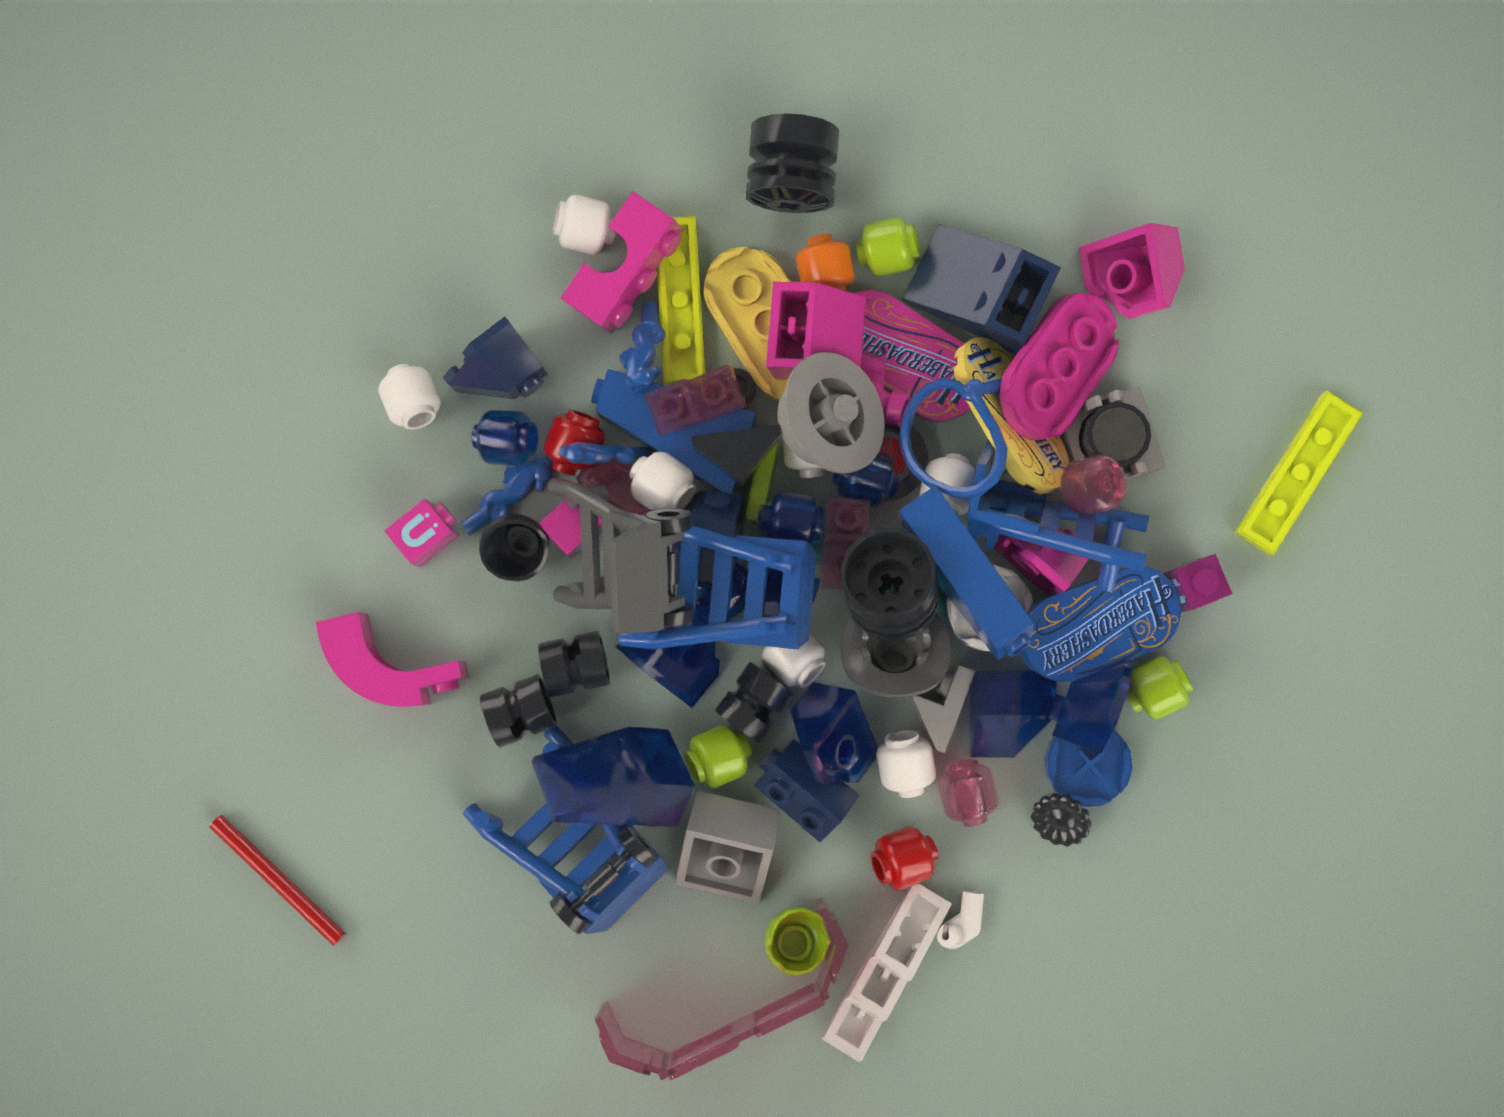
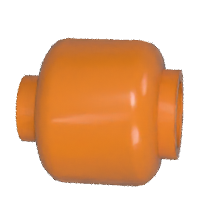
[796,234,855,291]

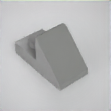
[908,665,975,753]

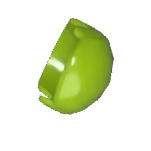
[764,907,831,976]

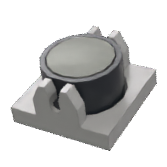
[1063,386,1166,493]

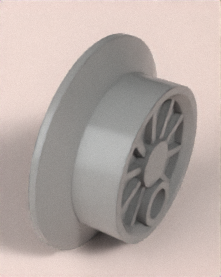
[777,352,885,474]

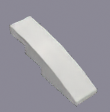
[821,883,952,1062]

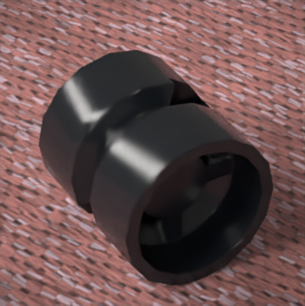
[538,631,610,697]
[714,662,794,743]
[480,674,557,748]

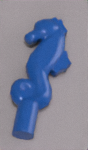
[619,301,665,392]
[559,441,652,464]
[460,457,552,536]

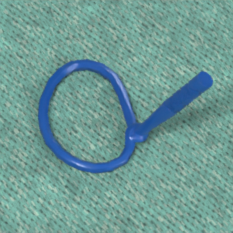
[899,377,1007,498]

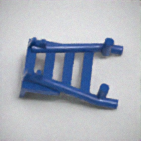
[967,439,1149,592]
[619,515,816,649]

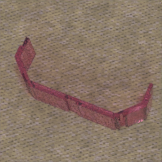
[595,897,848,1081]

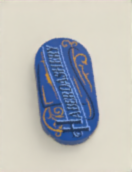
[1021,566,1181,682]

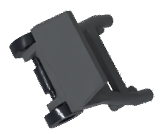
[548,478,694,633]

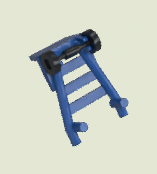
[463,725,668,934]

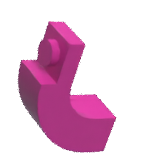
[316,612,469,707]

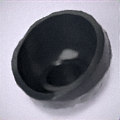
[479,514,550,582]

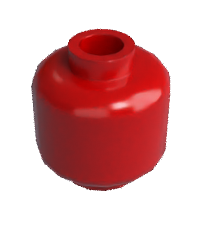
[543,409,605,476]
[870,826,938,891]

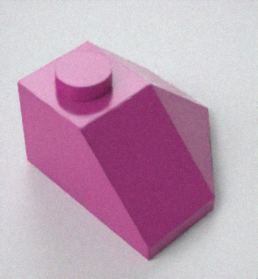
[1079,222,1185,319]
[985,527,1088,596]

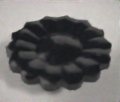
[1031,793,1092,847]

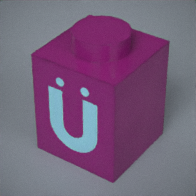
[1163,554,1233,612]

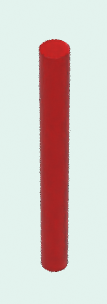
[209,815,346,946]

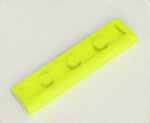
[657,216,706,387]
[1234,390,1363,556]

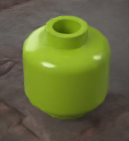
[856,216,921,276]
[1125,656,1194,720]
[684,724,752,789]

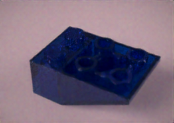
[532,726,696,827]

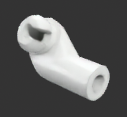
[936,891,984,949]

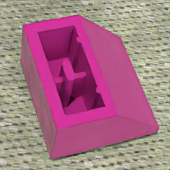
[766,282,866,380]

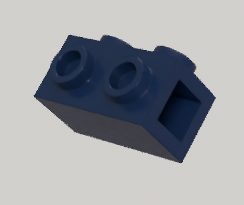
[754,739,860,842]

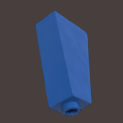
[591,369,756,494]
[899,486,1034,661]

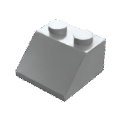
[675,790,781,904]

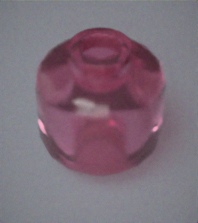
[1060,455,1126,514]
[938,758,999,827]

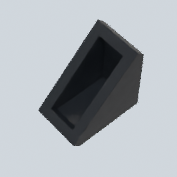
[691,425,781,487]

